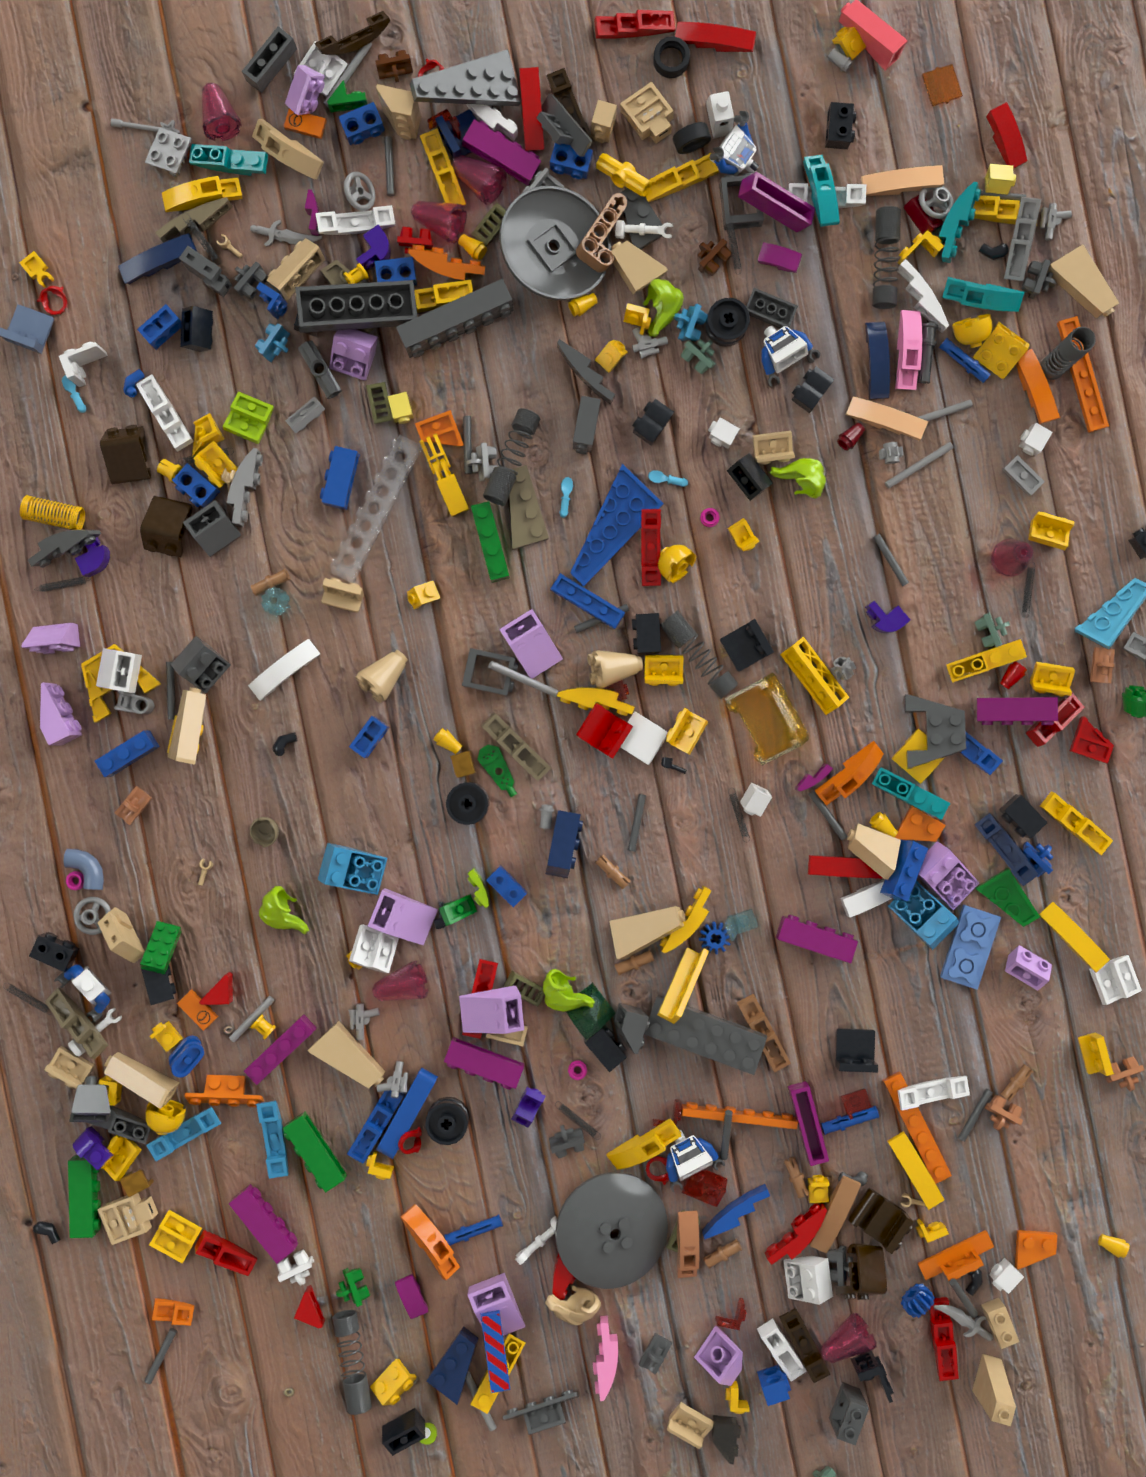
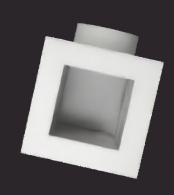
[708,418,740,449]
[1019,423,1053,456]
[740,783,772,817]
[989,1258,1024,1294]

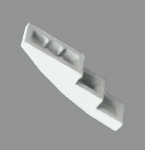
[897,259,949,333]
[136,374,194,452]

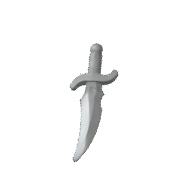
[250,220,322,247]
[934,1305,993,1341]

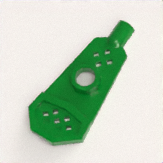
[477,745,517,797]

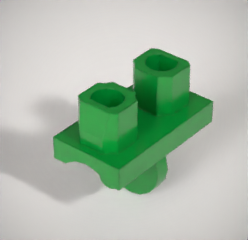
[336,1268,370,1307]

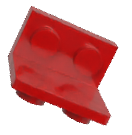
[576,703,633,759]

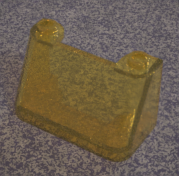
[725,673,809,766]

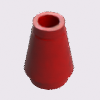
[1000,661,1027,690]

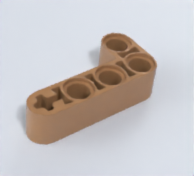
[576,193,627,273]

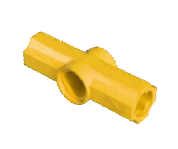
[596,153,652,197]

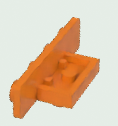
[184,1075,264,1107]
[918,1230,994,1281]

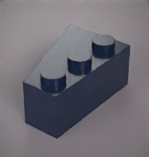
[545,810,583,879]
[426,1326,479,1405]

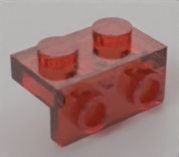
[681,1169,727,1207]

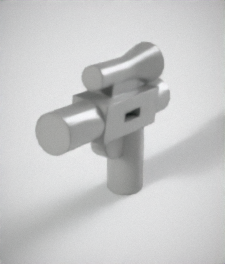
[1040,203,1072,241]
[632,327,668,359]
[348,1003,380,1040]
[377,1061,408,1098]

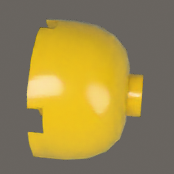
[952,314,992,348]
[658,544,696,583]
[145,1100,186,1135]

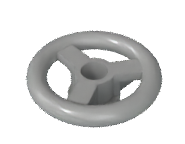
[344,172,375,211]
[919,186,954,219]
[73,897,111,935]

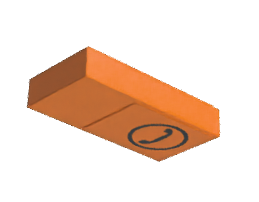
[284,108,327,139]
[177,989,219,1031]

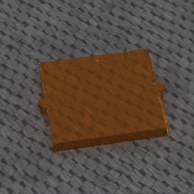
[922,64,963,107]

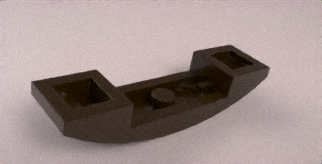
[314,11,390,55]
[547,68,593,142]
[779,1308,831,1383]

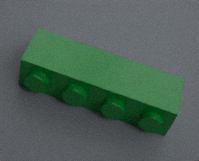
[471,501,510,583]
[283,1111,347,1193]
[68,1155,101,1238]

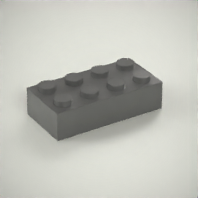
[746,288,798,329]

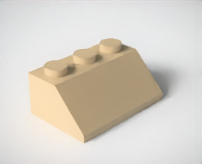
[376,84,421,140]
[266,238,325,301]

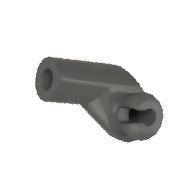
[838,1171,868,1186]

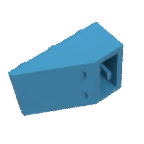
[317,843,388,895]
[888,881,959,950]

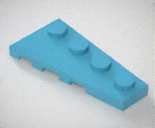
[1075,578,1146,649]

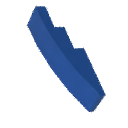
[347,1090,405,1164]
[702,1184,770,1239]

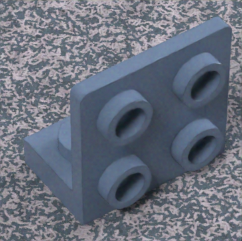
[0,304,54,354]

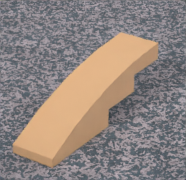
[861,165,944,196]
[846,396,928,441]

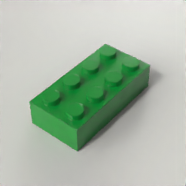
[140,921,181,974]

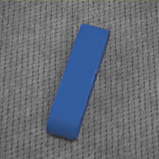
[376,1067,438,1159]

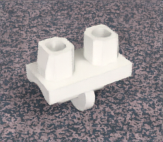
[277,1249,314,1286]

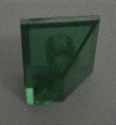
[566,982,616,1040]

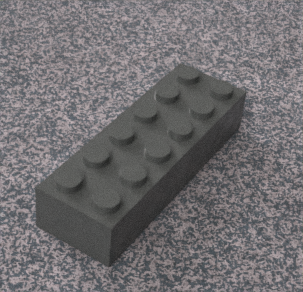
[396,278,514,358]
[295,280,417,333]
[644,995,767,1075]

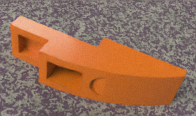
[408,245,485,281]
[814,741,884,806]
[400,1204,460,1280]

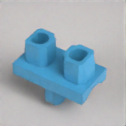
[674,304,708,342]
[255,323,290,362]

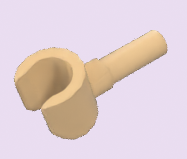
[216,234,242,258]
[221,468,235,493]
[198,859,213,885]
[901,1193,926,1207]

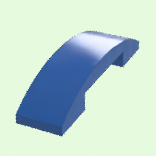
[959,732,1003,775]

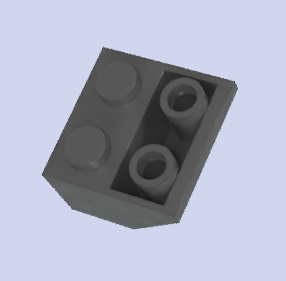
[183,500,242,557]
[171,636,231,693]
[613,1003,650,1054]

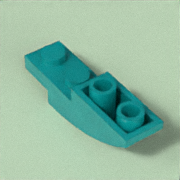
[189,144,269,176]
[803,154,840,227]
[939,182,981,263]
[942,277,1025,312]
[872,767,950,820]

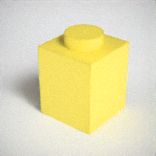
[985,164,1016,194]
[388,392,414,424]

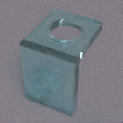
[724,909,759,941]

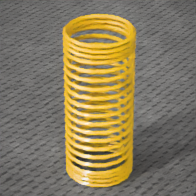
[20,495,85,530]

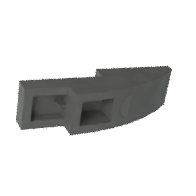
[28,530,101,568]
[86,1105,151,1144]

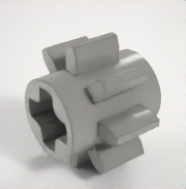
[879,442,904,464]
[830,657,856,680]

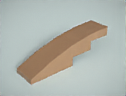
[737,994,791,1073]
[809,1175,861,1254]

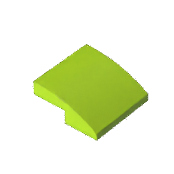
[223,391,274,444]

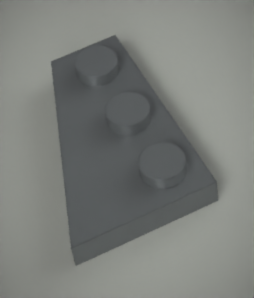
[620,188,667,250]

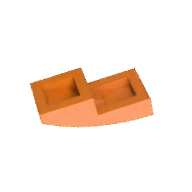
[152,1298,194,1326]

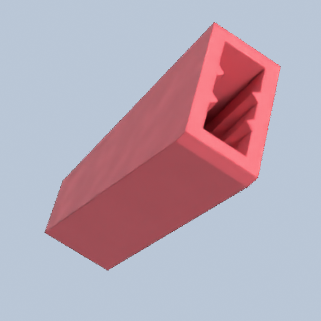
[839,0,907,71]

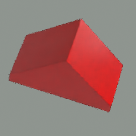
[199,972,233,1005]
[294,1285,325,1329]

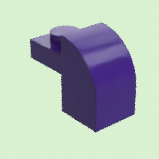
[356,224,391,270]
[75,537,110,578]
[865,601,910,633]
[511,1087,546,1128]
[72,1126,113,1171]

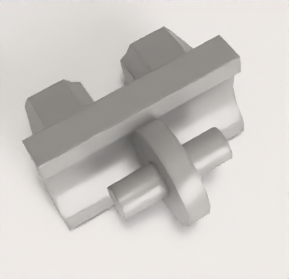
[466,443,498,481]

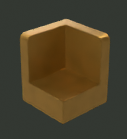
[450,751,476,778]
[120,1169,154,1197]

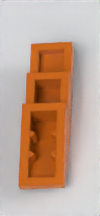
[1016,349,1060,425]

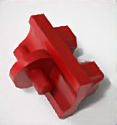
[397,226,434,260]

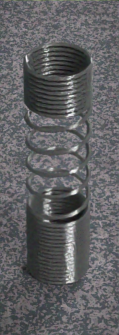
[872,206,901,309]
[1040,326,1096,380]
[483,408,541,506]
[660,610,739,699]
[332,1310,372,1415]

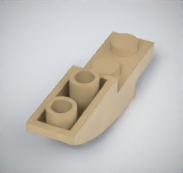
[252,119,324,179]

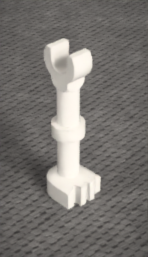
[615,220,673,239]
[68,1008,122,1057]
[515,1216,557,1265]

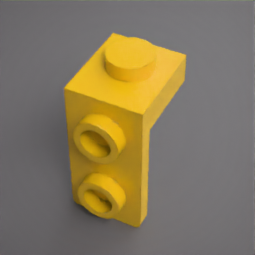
[897,230,944,265]

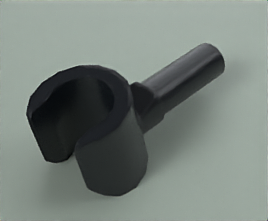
[661,757,687,774]
[434,902,446,929]

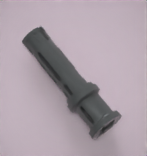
[918,323,938,384]

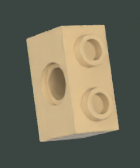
[591,100,617,143]
[981,1298,1019,1349]

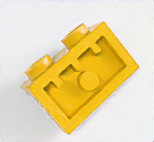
[1078,1032,1114,1076]

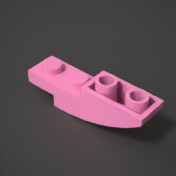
[895,310,922,390]
[593,1315,618,1401]

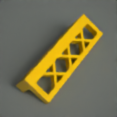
[780,636,849,715]
[657,947,709,1024]

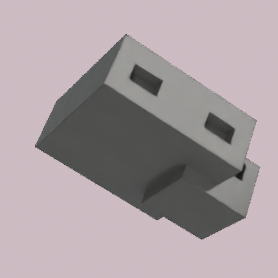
[179,246,232,298]

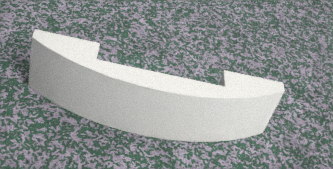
[789,183,867,208]
[315,205,395,235]
[248,639,320,701]
[898,1076,970,1110]

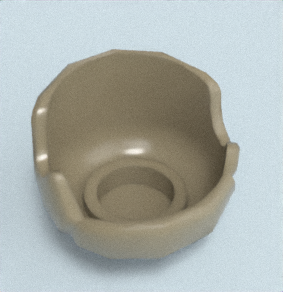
[250,817,279,848]

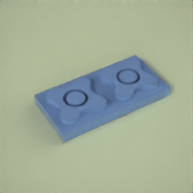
[940,905,1001,990]

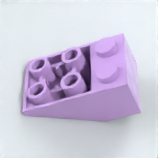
[499,609,563,679]
[22,623,80,654]
[40,682,82,745]
[918,841,979,910]
[368,888,438,945]
[459,985,524,1034]
[468,1273,526,1336]

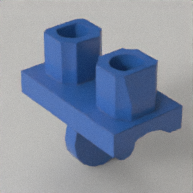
[1022,841,1053,877]

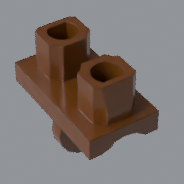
[375,50,413,83]
[698,238,732,276]

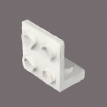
[59,342,108,387]

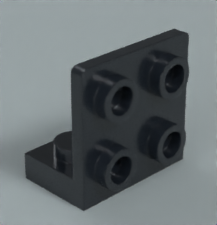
[720,619,774,672]
[835,1028,878,1073]
[850,1350,894,1403]

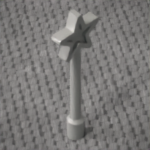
[111,118,181,134]

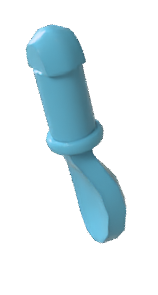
[62,375,86,413]
[648,470,688,487]
[559,477,573,518]

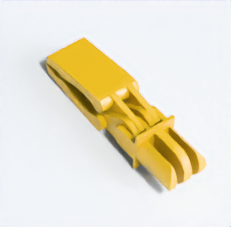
[419,433,469,517]

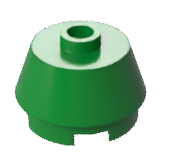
[1122,685,1146,718]

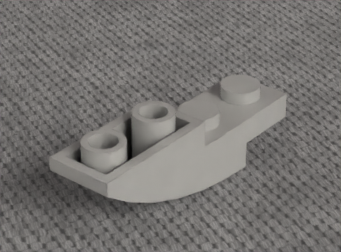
[227,448,263,527]

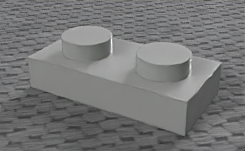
[285,396,325,433]
[1002,455,1045,496]

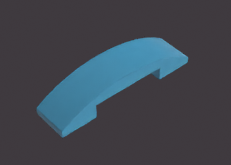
[256,1101,289,1179]
[146,1107,221,1161]

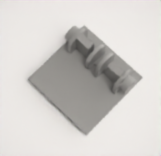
[145,128,192,177]

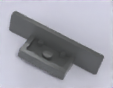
[537,93,592,157]
[503,1390,579,1435]

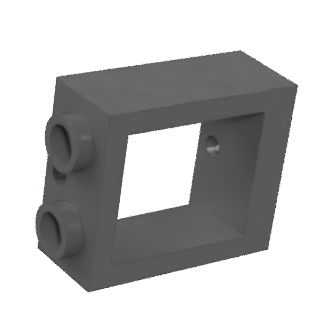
[719,173,764,230]
[573,396,601,454]
[462,648,519,696]
[829,1382,869,1445]

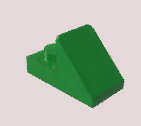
[327,80,368,113]
[439,894,477,926]

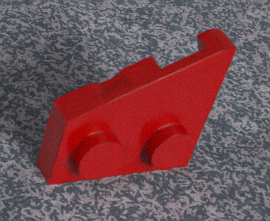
[1069,716,1114,764]

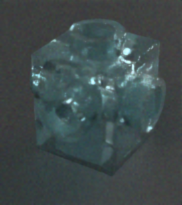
[261,587,291,616]

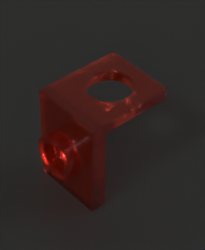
[427,109,461,139]
[603,680,629,701]
[840,1089,871,1120]
[652,1099,682,1127]
[715,1298,746,1331]

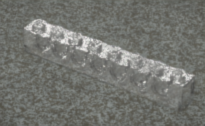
[330,435,422,583]

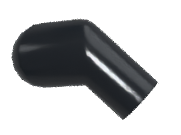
[979,243,1009,260]
[272,732,298,756]
[33,1221,61,1244]
[965,1269,983,1296]

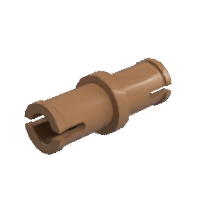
[251,568,291,596]
[595,854,631,889]
[615,950,655,976]
[1000,1064,1034,1102]
[783,1157,809,1198]
[703,1239,743,1269]

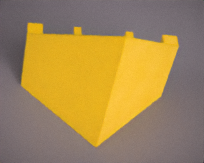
[192,413,225,457]

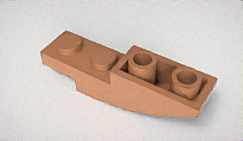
[677,1210,699,1278]

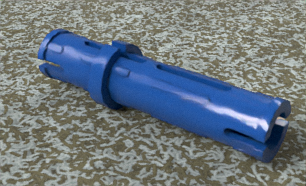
[939,338,991,383]
[821,1106,879,1135]
[445,1214,503,1246]

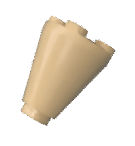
[355,650,408,704]
[587,650,643,689]

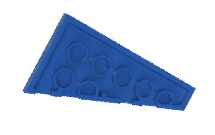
[570,464,664,587]

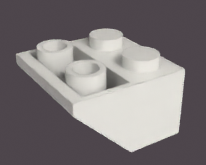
[96,648,142,693]
[783,1256,833,1305]

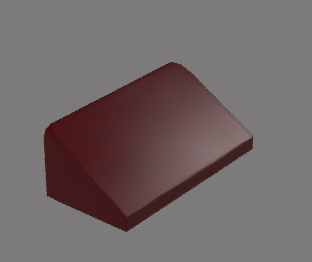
[903,195,944,235]

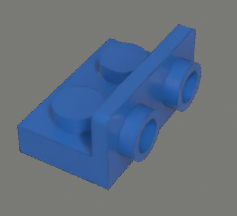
[256,282,288,320]

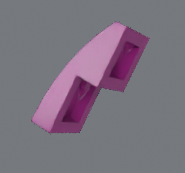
[305,189,320,236]
[757,242,802,273]
[794,764,833,791]
[395,1274,429,1319]

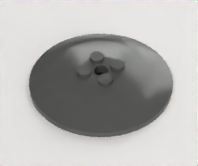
[499,186,611,301]
[555,1172,668,1289]

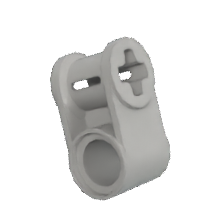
[114,691,155,714]

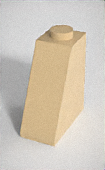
[611,241,668,295]
[847,823,901,880]

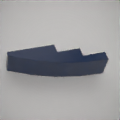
[118,234,197,285]

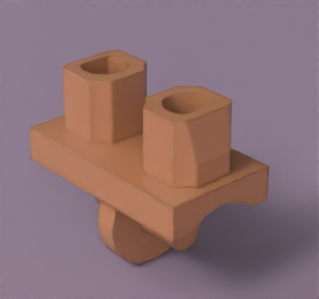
[1090,647,1115,684]
[115,786,152,825]
[1106,1056,1145,1091]
[985,1095,1023,1130]

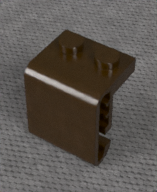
[100,425,151,485]
[140,496,193,557]
[848,1187,913,1254]
[836,1243,887,1300]

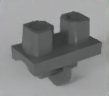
[1021,259,1056,299]
[234,262,268,300]
[549,1125,585,1158]
[827,1245,853,1286]
[639,1333,672,1375]

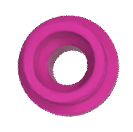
[700,508,720,527]
[66,871,84,890]
[568,1060,587,1080]

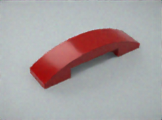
[641,509,661,586]

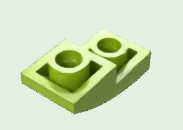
[467,868,490,908]

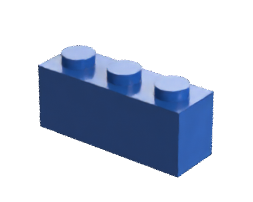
[320,446,360,510]
[95,730,160,777]
[880,840,928,902]

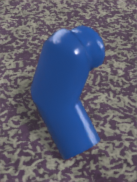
[123,369,145,398]

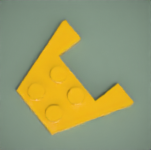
[81,644,161,723]

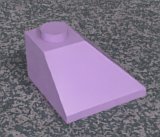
[694,1326,743,1386]

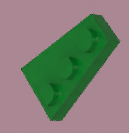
[975,868,1040,927]

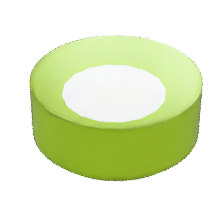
[420,1422,437,1445]

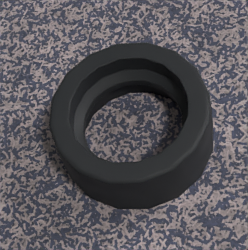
[653,36,690,78]
[673,122,711,154]

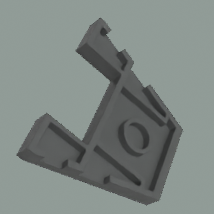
[905,694,966,769]

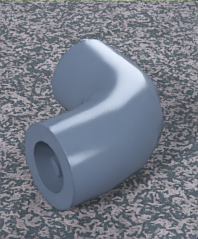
[64,849,104,890]

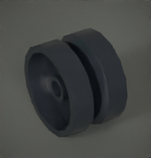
[705,298,750,347]
[446,782,490,825]
[425,1097,469,1145]

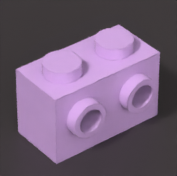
[1005,945,1052,991]

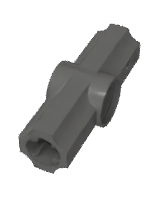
[298,340,342,399]

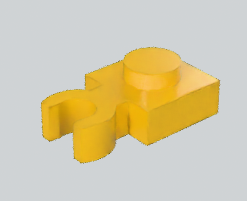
[19,251,54,288]

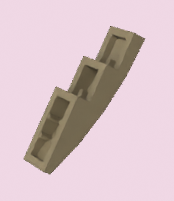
[155,197,233,243]
[481,712,551,781]
[45,988,108,1059]

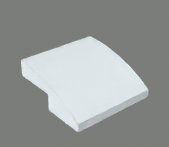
[293,41,348,97]
[620,711,668,765]
[349,924,399,974]
[1089,955,1142,1005]

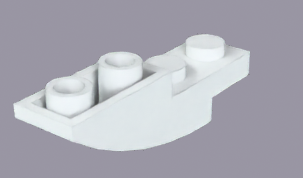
[466,104,518,141]

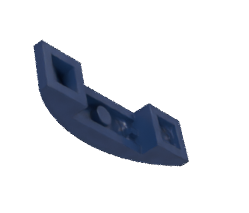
[865,322,890,400]
[974,813,1039,886]

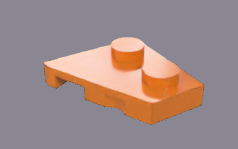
[415,410,464,446]
[895,806,946,842]
[1015,1230,1057,1269]

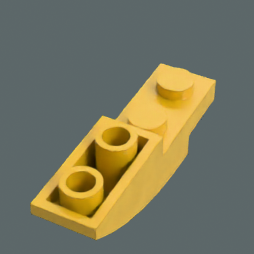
[162,176,242,212]
[946,639,1027,683]
[557,687,635,716]
[659,886,711,953]
[606,1118,681,1170]
[470,1333,526,1414]

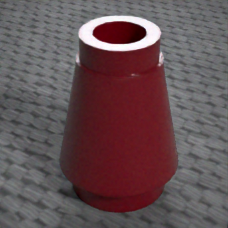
[837,423,865,451]

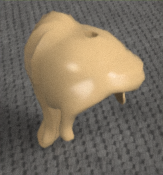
[545,1285,601,1325]

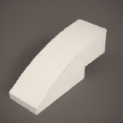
[840,879,892,917]
[757,1318,807,1381]

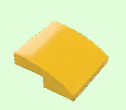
[892,728,945,784]
[149,1210,202,1264]

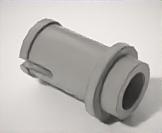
[827,48,853,72]
[539,804,554,829]

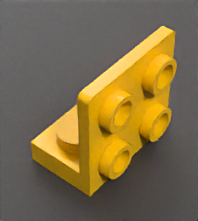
[973,322,1029,379]

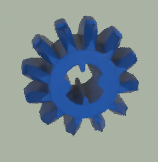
[699,921,732,954]
[901,1283,935,1318]

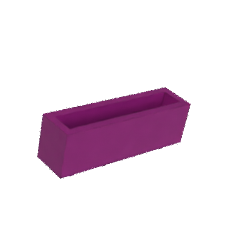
[462,119,541,186]
[738,171,815,232]
[977,697,1058,725]
[776,914,858,963]
[244,1014,317,1085]
[444,1037,525,1090]
[787,1081,829,1166]
[229,1184,298,1264]

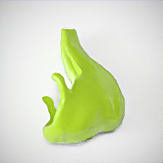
[643,279,684,338]
[769,458,826,499]
[259,886,309,935]
[543,969,595,1012]

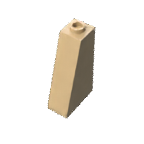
[1047,245,1119,318]
[168,687,206,765]
[609,906,685,960]
[308,1021,385,1088]
[104,1052,179,1109]
[972,1354,1016,1426]

